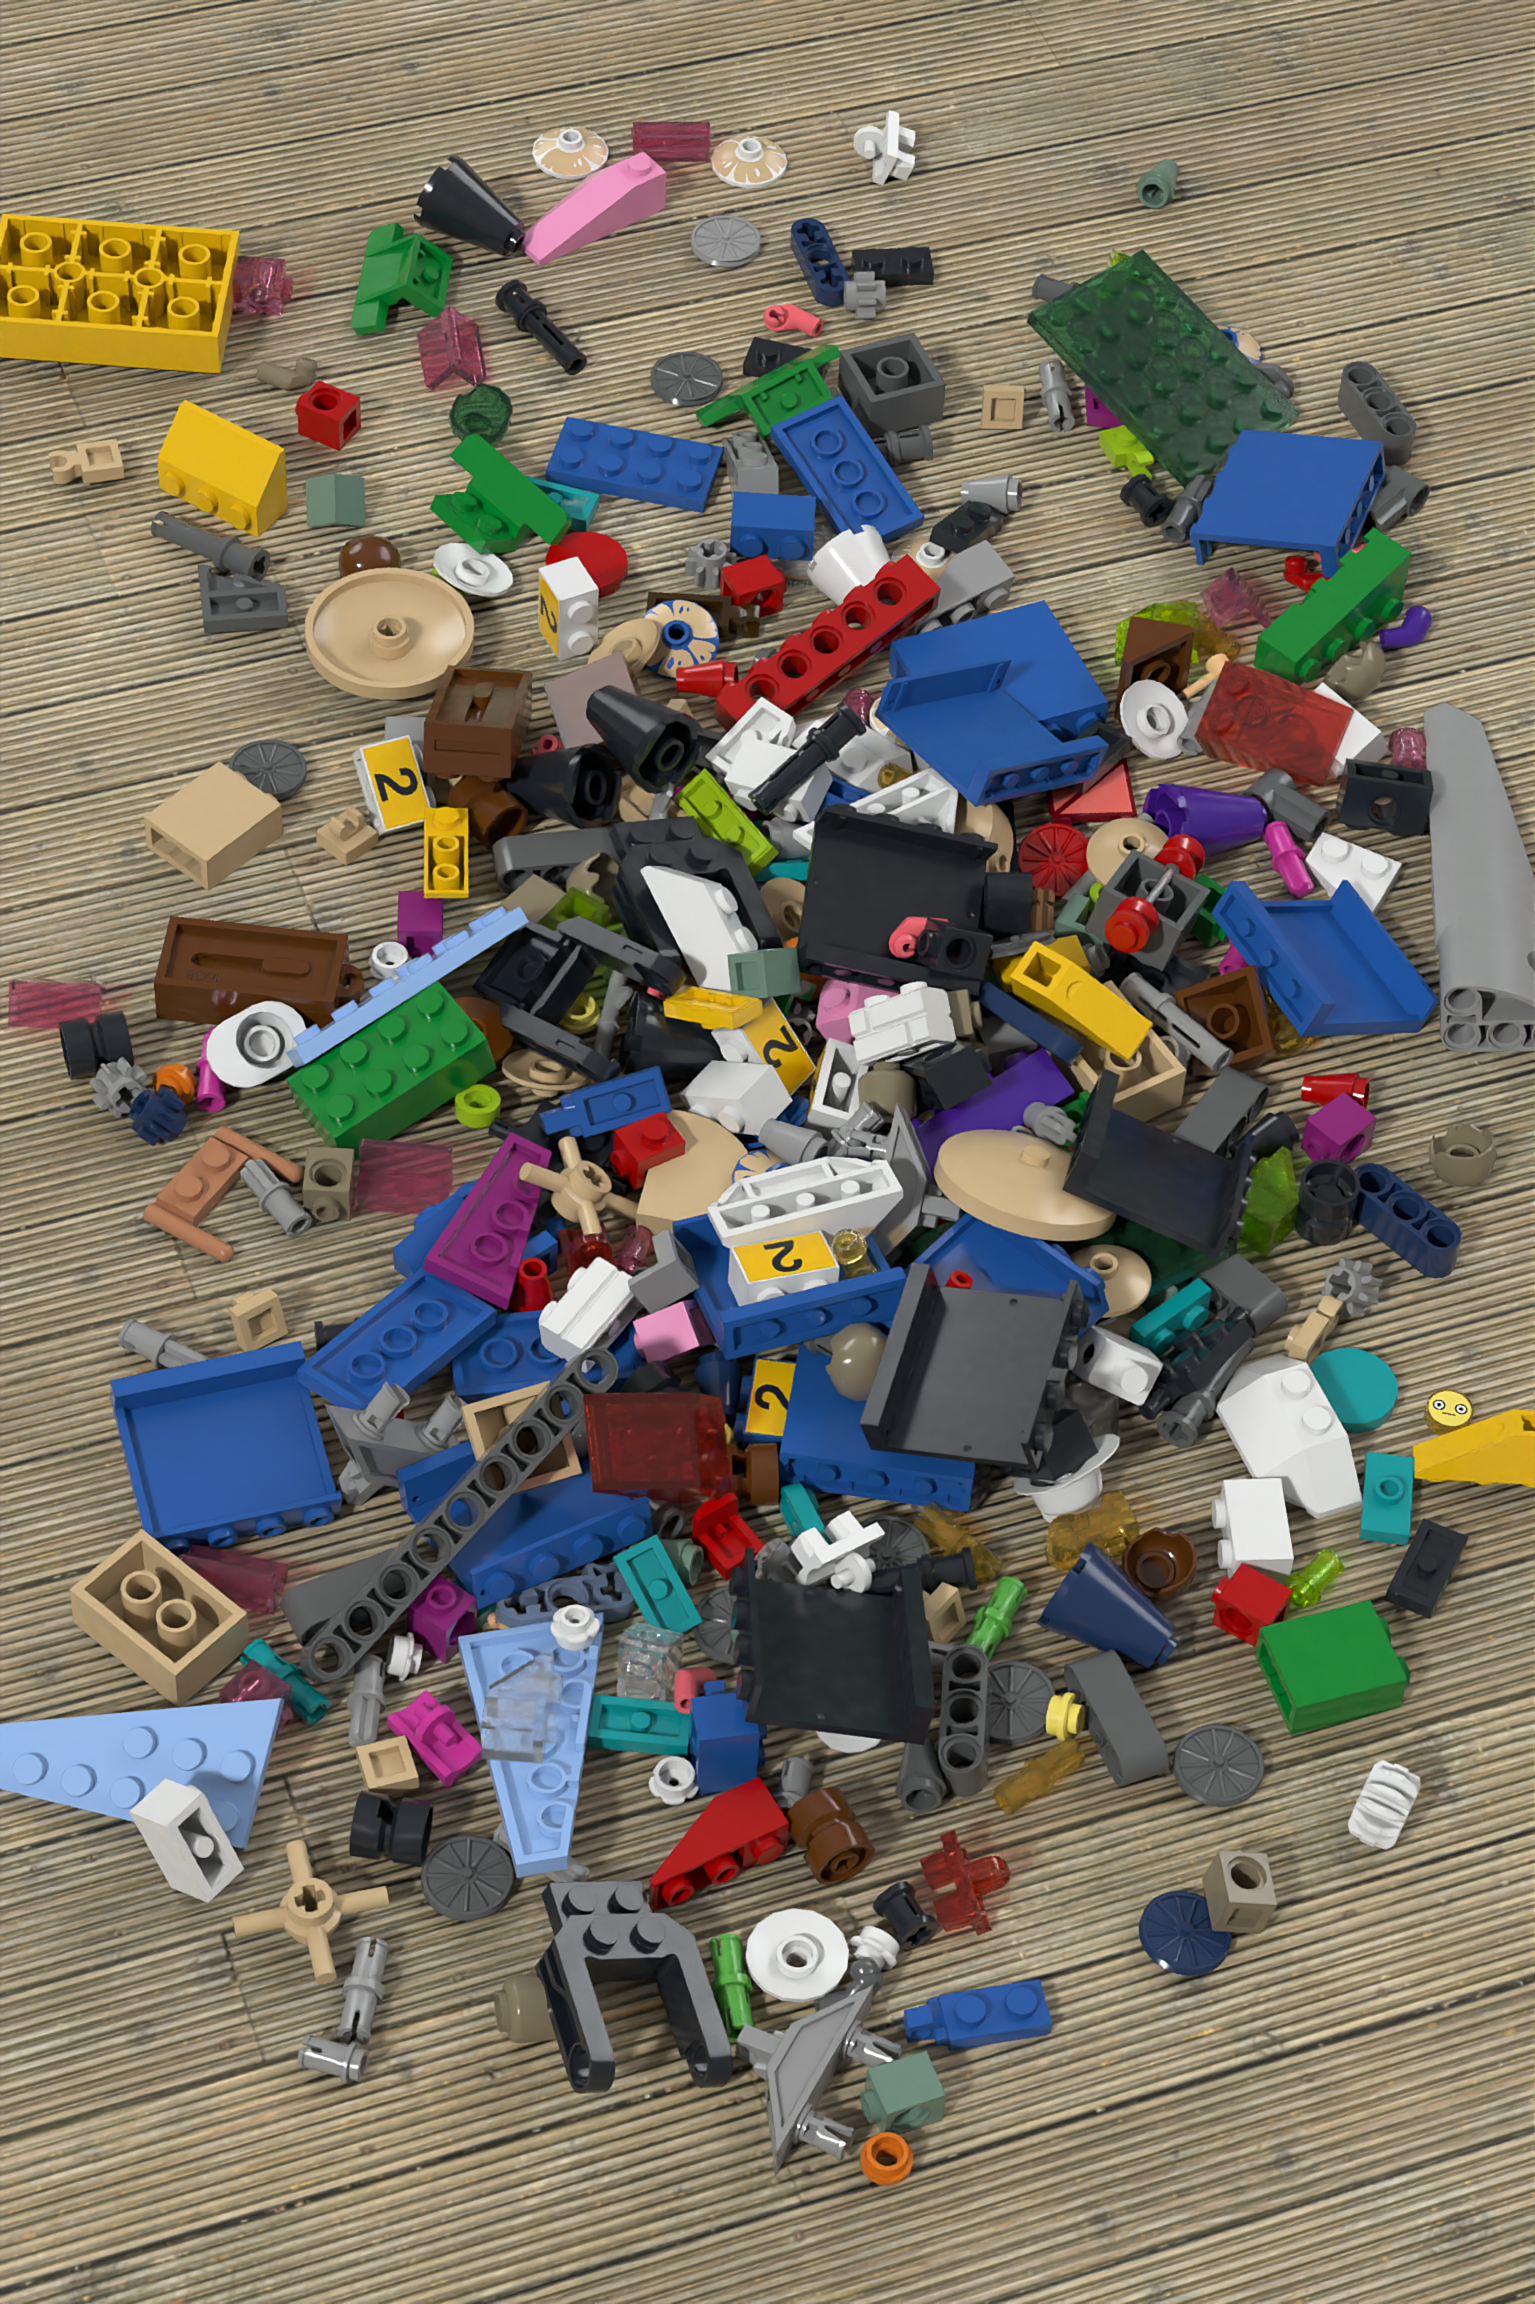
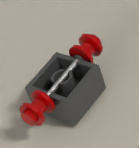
[1085,834,1211,971]

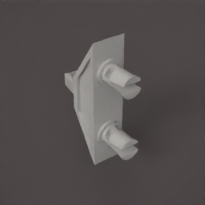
[843,1103,965,1267]
[325,1381,467,1506]
[735,1985,903,2176]

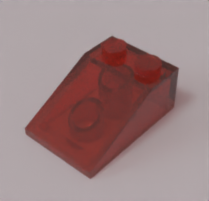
[1194,661,1354,788]
[583,1392,732,1504]

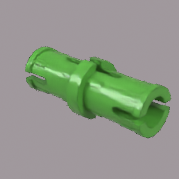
[963,1576,1028,1665]
[709,1934,755,2042]

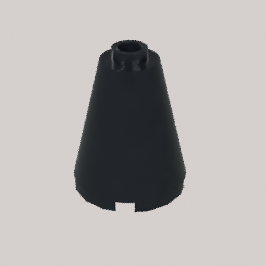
[414,155,526,256]
[586,685,703,794]
[499,743,622,829]
[618,991,727,1080]

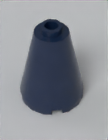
[1036,1541,1179,1668]

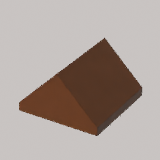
[1114,616,1195,722]
[1173,964,1277,1078]

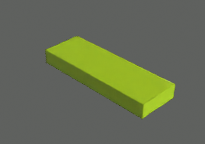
[673,768,779,878]

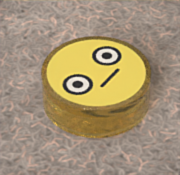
[1424,1389,1474,1436]

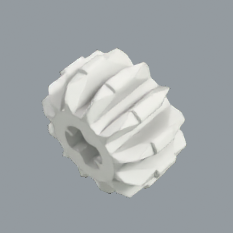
[1348,1760,1421,1850]

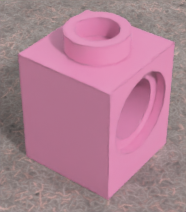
[633,1299,715,1363]

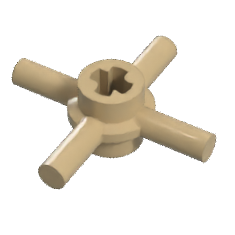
[519,1136,639,1248]
[232,1840,389,1984]

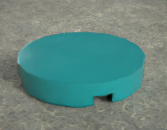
[1309,1348,1398,1433]

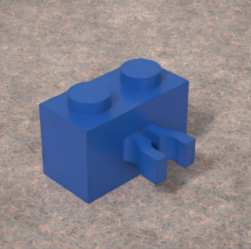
[688,1680,767,1795]

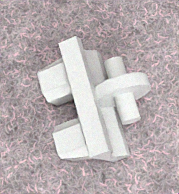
[853,110,915,186]
[790,1511,885,1593]

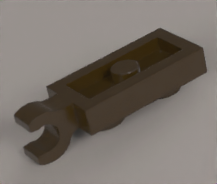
[646,592,760,638]

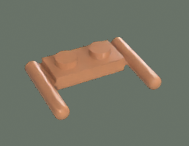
[143,1125,304,1262]

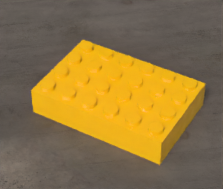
[0,214,241,374]

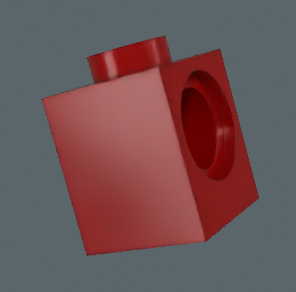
[295,380,361,451]
[720,554,787,618]
[1211,1563,1293,1647]

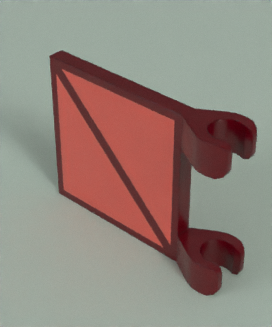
[1045,758,1138,827]

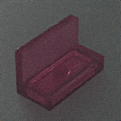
[631,122,710,162]
[417,306,487,390]
[1200,567,1272,629]
[8,978,106,1028]
[355,1139,453,1215]
[179,1544,288,1615]

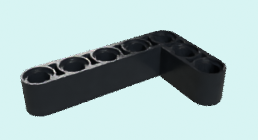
[978,802,1033,942]

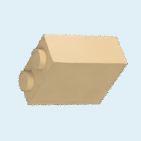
[144,761,283,891]

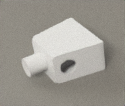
[1071,1324,1163,1406]

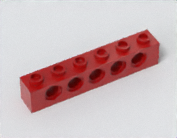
[714,554,941,732]

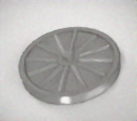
[691,215,761,267]

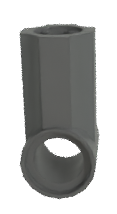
[1360,465,1430,535]
[1242,768,1332,844]

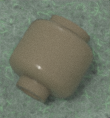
[858,1062,917,1132]
[494,1973,556,2044]

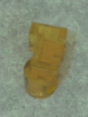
[1045,1489,1140,1571]

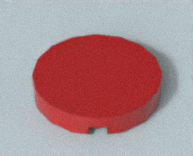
[545,531,628,599]

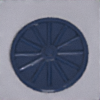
[1139,1891,1231,1976]

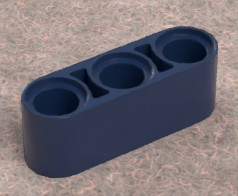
[1354,1163,1462,1279]

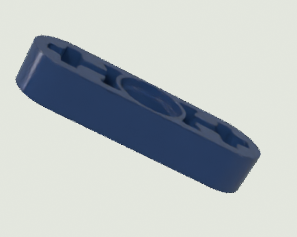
[790,218,849,307]
[974,981,1084,1066]

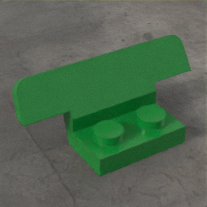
[351,222,453,335]
[695,344,840,440]
[430,434,571,555]

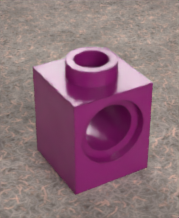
[397,890,443,959]
[1301,1092,1377,1165]
[406,1574,477,1664]

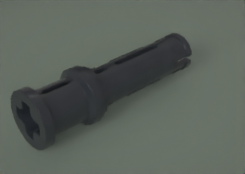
[495,280,587,375]
[748,703,867,816]
[826,1546,977,1597]

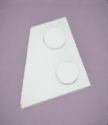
[705,697,796,777]
[1304,832,1402,915]

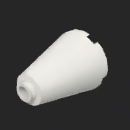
[807,524,909,640]

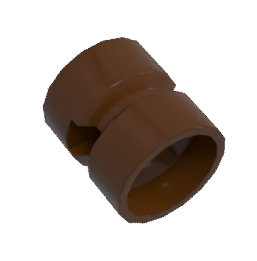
[447,775,528,850]
[707,1442,779,1506]
[785,1787,875,1885]

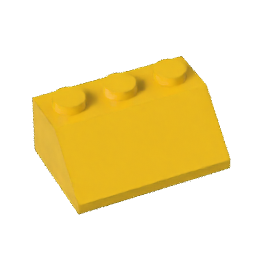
[157,400,288,538]

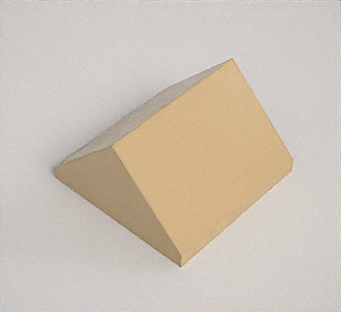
[460,1380,582,1496]

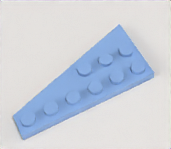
[286,906,529,1068]
[458,1612,604,1878]
[0,1698,285,1849]

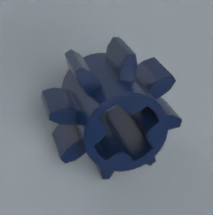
[129,1086,187,1146]

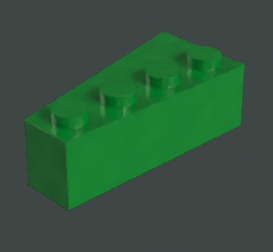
[1253,527,1412,693]

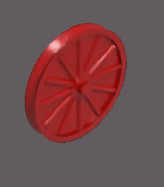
[1018,823,1089,899]

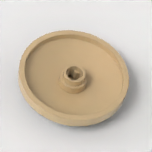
[304,568,474,700]
[934,1129,1117,1241]

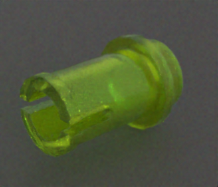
[1286,1549,1344,1608]

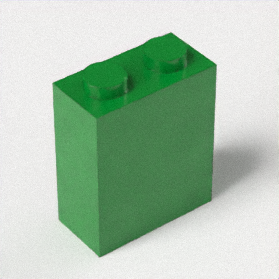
[1254,1600,1410,1735]

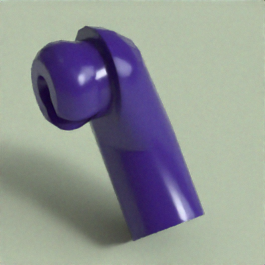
[1379,606,1432,650]

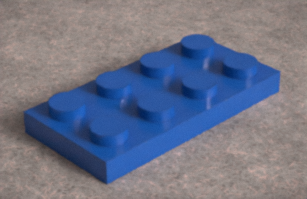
[770,395,924,543]
[546,417,724,513]
[298,1266,497,1410]
[450,1310,645,1405]

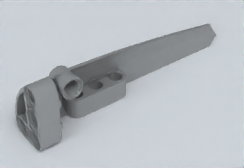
[1423,702,1535,1052]

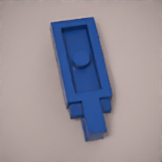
[539,1065,672,1138]
[902,1979,1052,2051]

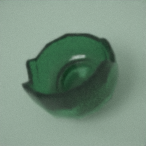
[449,383,513,446]

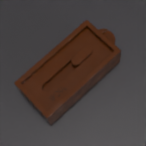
[423,665,533,782]
[154,916,364,1029]

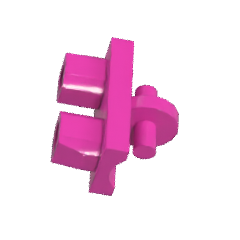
[387,1690,485,1787]

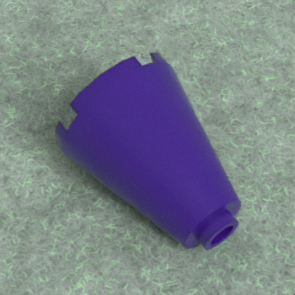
[1142,783,1267,858]

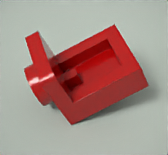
[610,1111,686,1190]
[692,1492,765,1581]

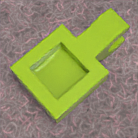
[1098,422,1154,480]

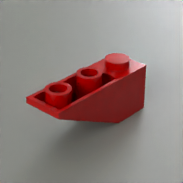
[649,1776,789,1912]

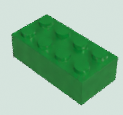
[286,980,497,1162]

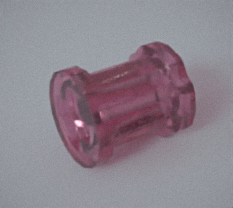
[1388,727,1427,770]

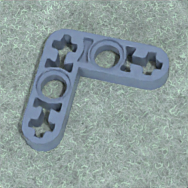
[495,1547,635,1628]

